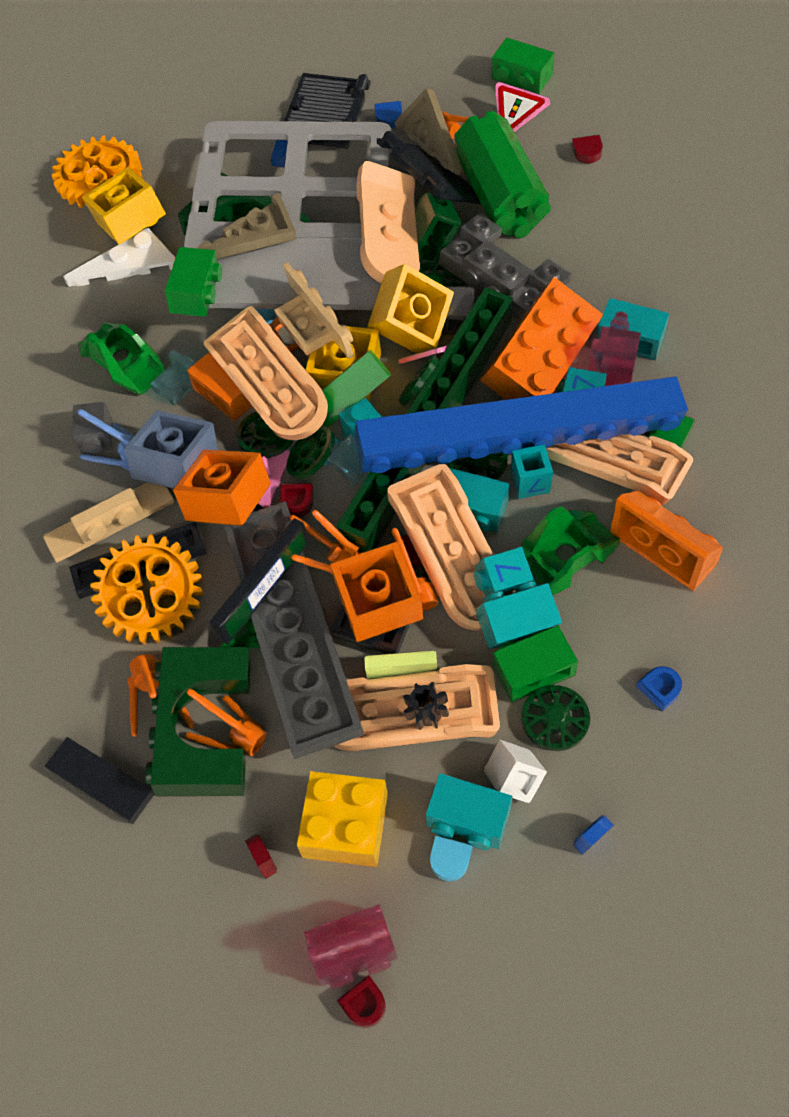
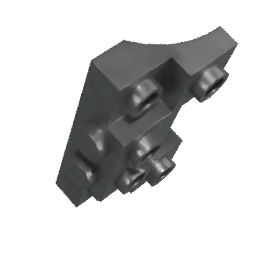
[439,213,572,320]

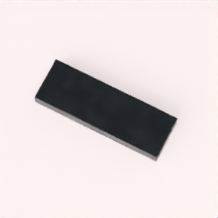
[45,737,154,824]

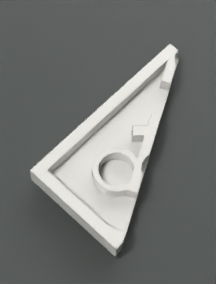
[63,228,175,287]

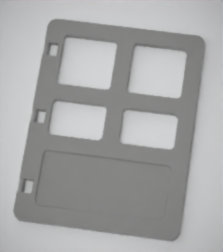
[184,121,391,310]

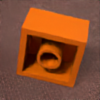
[173,449,271,526]
[330,541,423,642]

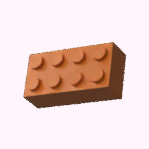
[480,277,603,400]

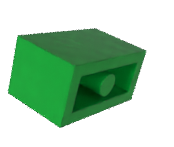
[492,37,554,94]
[165,247,222,317]
[493,625,578,703]

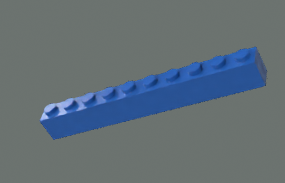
[354,376,688,473]

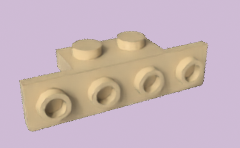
[274,262,354,359]
[43,482,175,563]

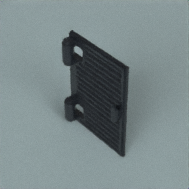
[284,73,371,149]
[376,131,481,205]

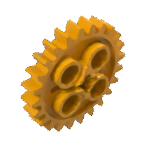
[52,135,143,208]
[90,534,204,645]

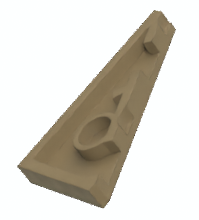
[394,88,463,175]
[198,193,296,259]

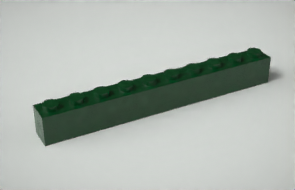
[336,287,513,553]

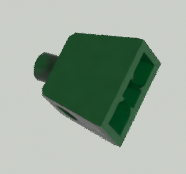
[415,192,461,263]

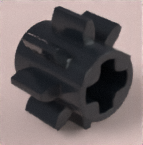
[403,682,449,730]

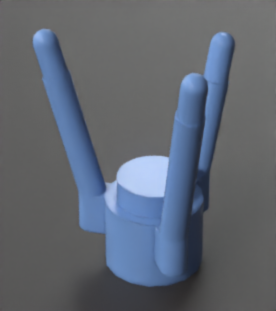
[78,409,134,471]

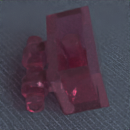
[588,312,641,386]
[304,904,398,988]

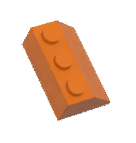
[610,490,723,592]

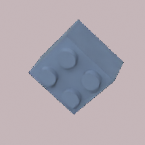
[124,410,218,488]

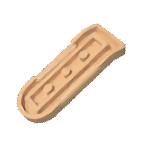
[356,161,420,283]
[204,306,328,440]
[546,434,693,505]
[388,464,513,631]
[333,664,500,751]

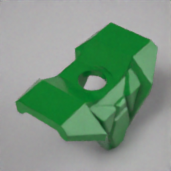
[78,322,168,395]
[521,506,620,595]

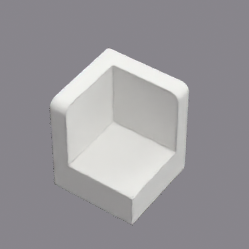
[484,740,547,803]

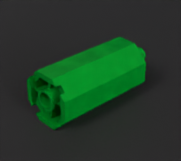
[454,111,551,238]

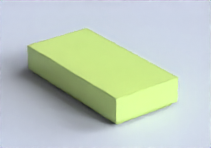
[364,651,438,680]

